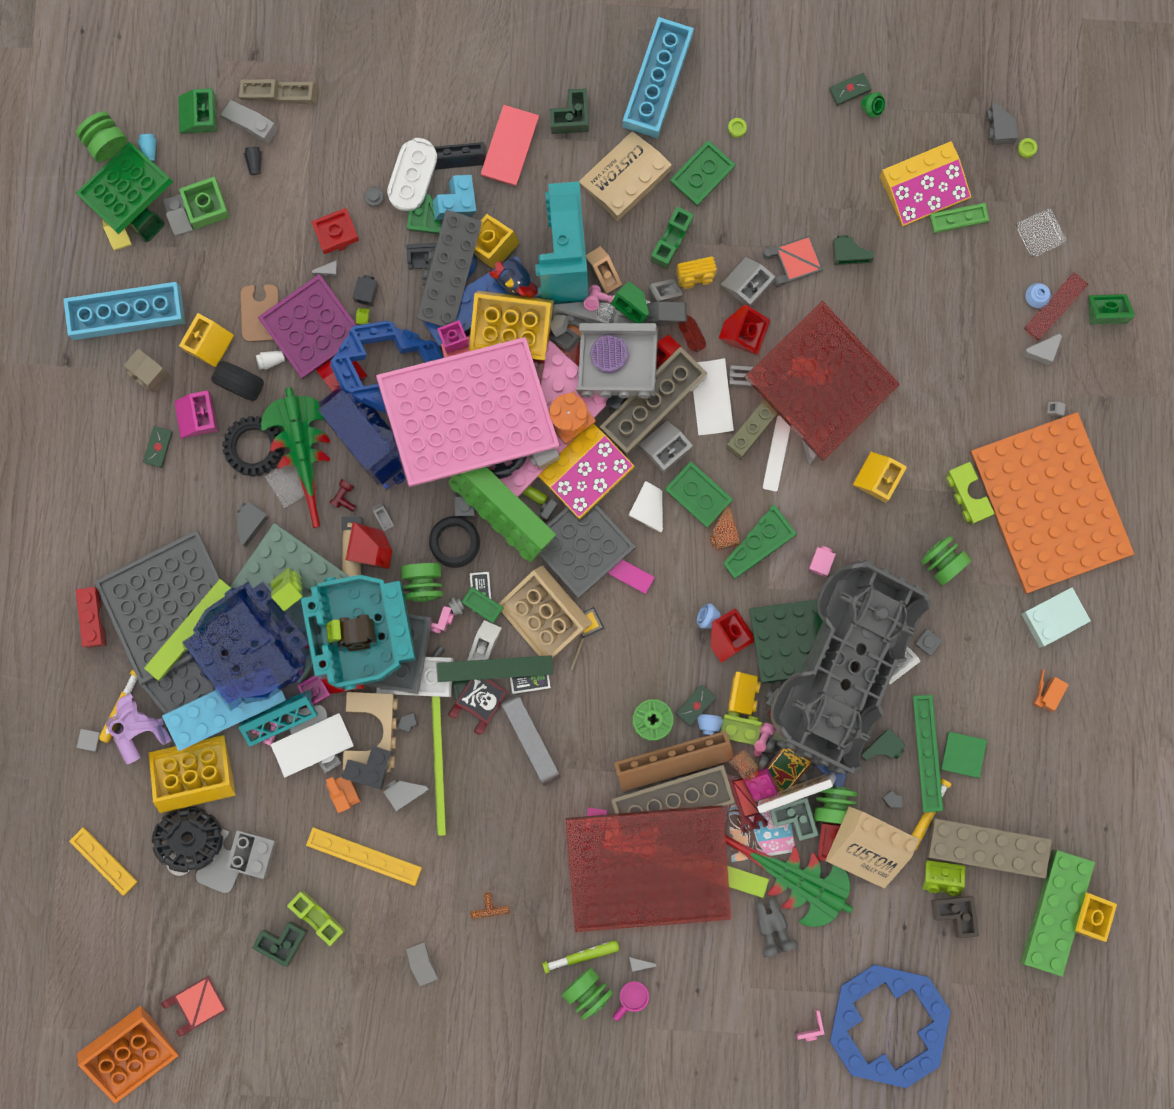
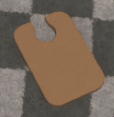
[240,285,279,342]

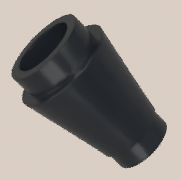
[243,147,262,175]

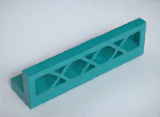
[238,690,318,747]

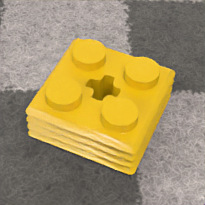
[676,256,717,289]

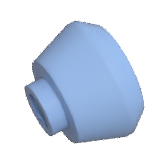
[1025,283,1051,308]
[697,603,721,629]
[697,714,723,735]

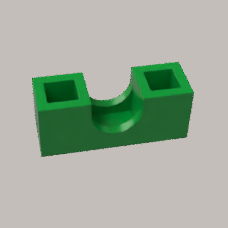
[651,206,694,269]

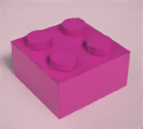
[437,320,469,353]
[297,676,331,706]
[745,768,778,801]

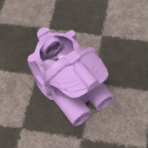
[106,693,172,764]

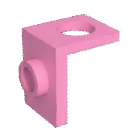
[796,1009,824,1041]

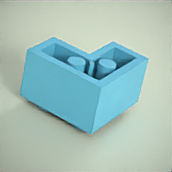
[433,175,476,220]

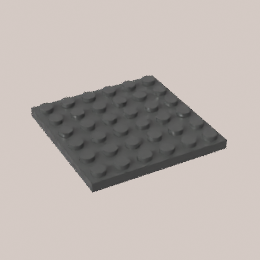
[94,530,246,685]

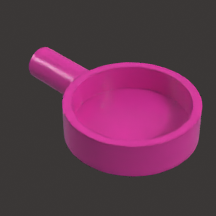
[612,981,649,1021]

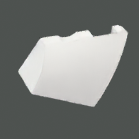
[629,481,663,533]

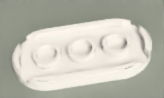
[387,138,437,211]

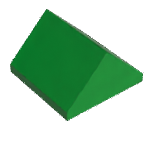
[1088,294,1135,325]

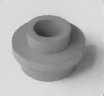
[448,597,465,616]

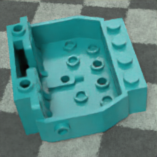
[535,181,588,304]
[301,575,417,691]

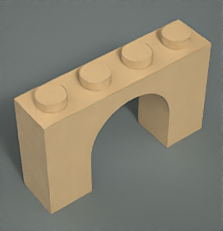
[343,692,398,772]

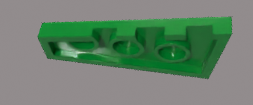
[723,504,797,580]

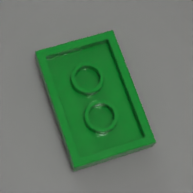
[670,140,736,207]
[665,461,733,528]

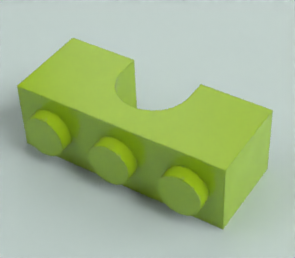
[946,462,995,526]
[271,567,303,611]
[287,890,346,946]

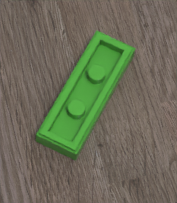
[929,203,990,234]

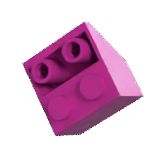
[174,390,219,439]

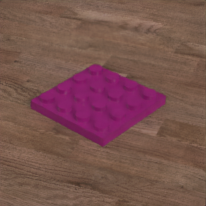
[258,274,357,379]

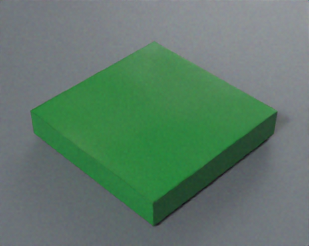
[940,732,987,778]

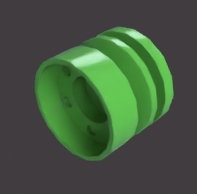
[76,111,127,162]
[920,535,972,586]
[401,563,443,602]
[633,699,673,741]
[813,786,858,824]
[561,967,614,1021]

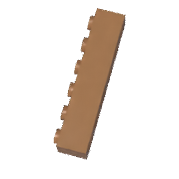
[614,731,734,792]

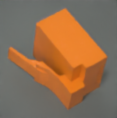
[1033,669,1069,712]
[326,777,362,814]

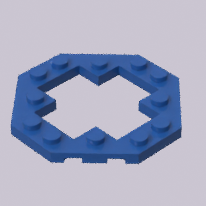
[330,321,444,414]
[829,964,951,1088]

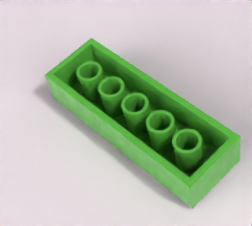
[448,467,556,563]
[1020,850,1095,977]

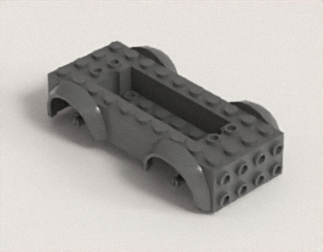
[770,559,931,775]

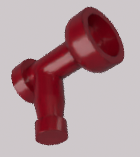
[329,479,356,512]

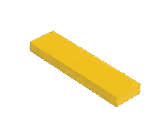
[69,827,138,896]

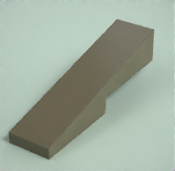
[239,79,318,105]

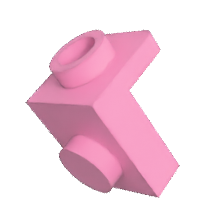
[431,606,454,634]

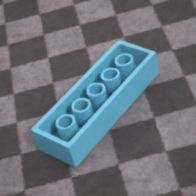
[623,17,694,139]
[63,282,186,340]
[162,664,286,751]

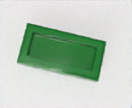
[461,587,504,624]

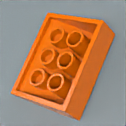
[77,1005,179,1104]

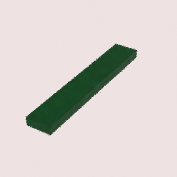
[436,655,553,682]

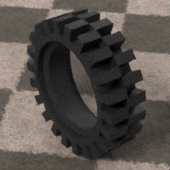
[222,416,284,477]

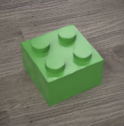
[179,176,230,230]

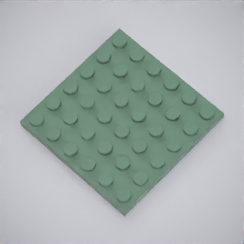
[230,523,350,684]

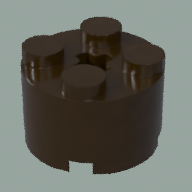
[337,614,377,652]

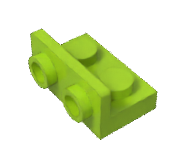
[720,712,763,745]
[922,860,965,896]

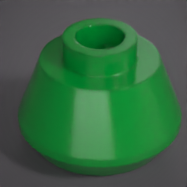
[861,92,885,118]

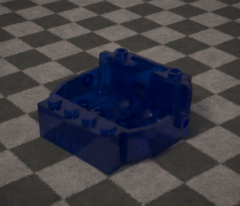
[318,387,406,490]
[182,582,310,711]

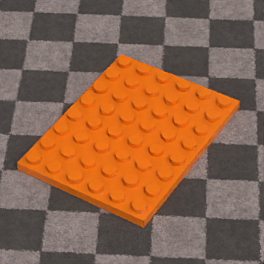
[970,412,1134,594]

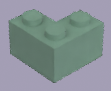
[769,797,818,841]

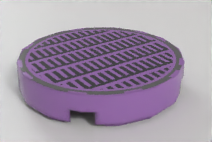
[590,335,629,373]

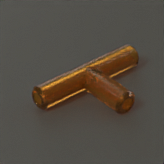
[470,893,510,919]

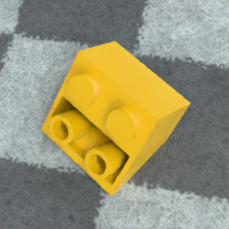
[179,313,235,368]
[853,452,907,503]

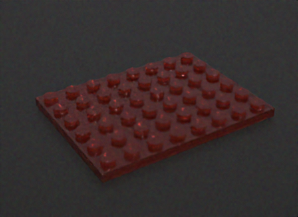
[565,805,731,932]

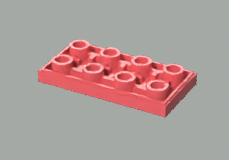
[481,105,539,187]

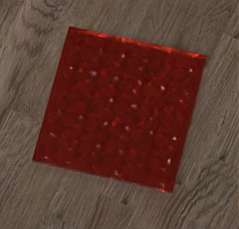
[744,301,900,461]

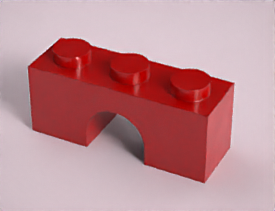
[76,587,107,648]

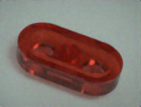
[679,315,706,352]

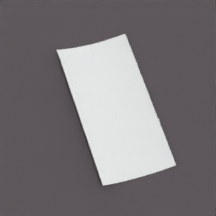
[693,358,734,435]
[270,713,353,778]

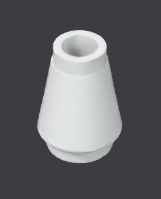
[255,351,285,370]

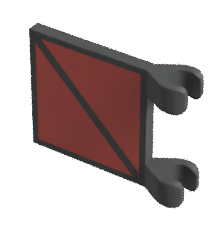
[762,235,823,287]

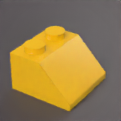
[474,214,520,269]
[727,672,761,716]
[1075,893,1117,942]

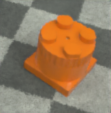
[548,391,596,445]

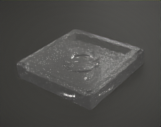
[1015,208,1067,258]
[265,466,318,509]

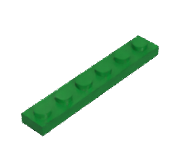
[913,695,943,813]

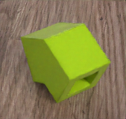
[356,308,370,325]

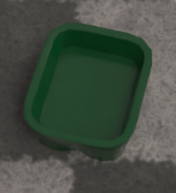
[130,208,164,242]

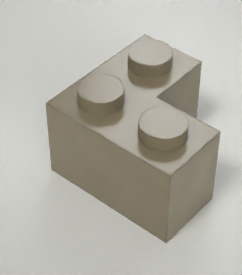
[123,348,170,393]

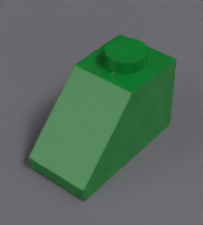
[611,281,649,323]

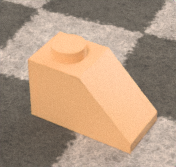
[586,246,622,294]

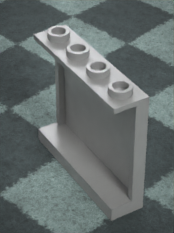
[576,323,658,398]

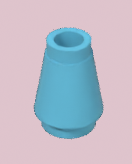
[138,134,157,162]

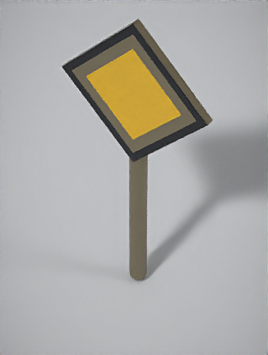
[570,607,605,672]

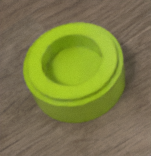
[728,118,747,138]
[1017,138,1037,158]

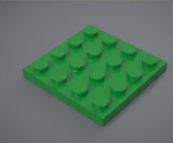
[76,141,173,235]

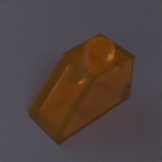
[710,506,740,551]
[729,749,759,782]

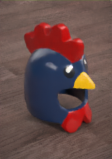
[489,258,538,298]

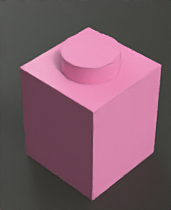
[808,546,836,577]

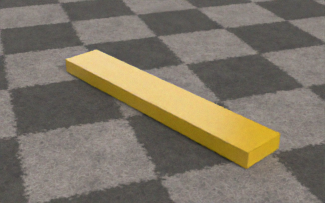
[306,827,422,886]

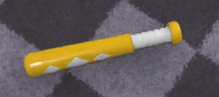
[99,670,138,743]
[911,779,952,851]

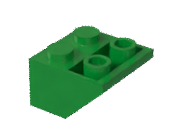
[178,88,217,134]

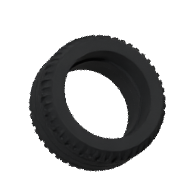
[211,360,264,401]
[429,516,480,568]

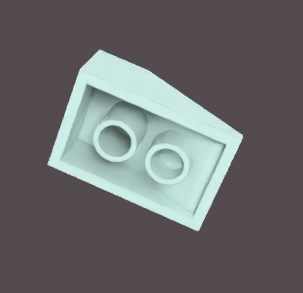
[1021,587,1091,648]

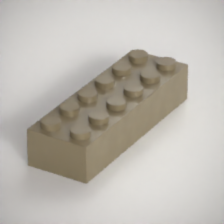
[599,347,708,457]
[611,765,735,837]
[926,819,1052,879]

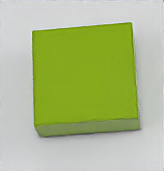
[326,620,341,643]

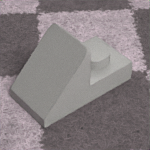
[163,194,193,236]

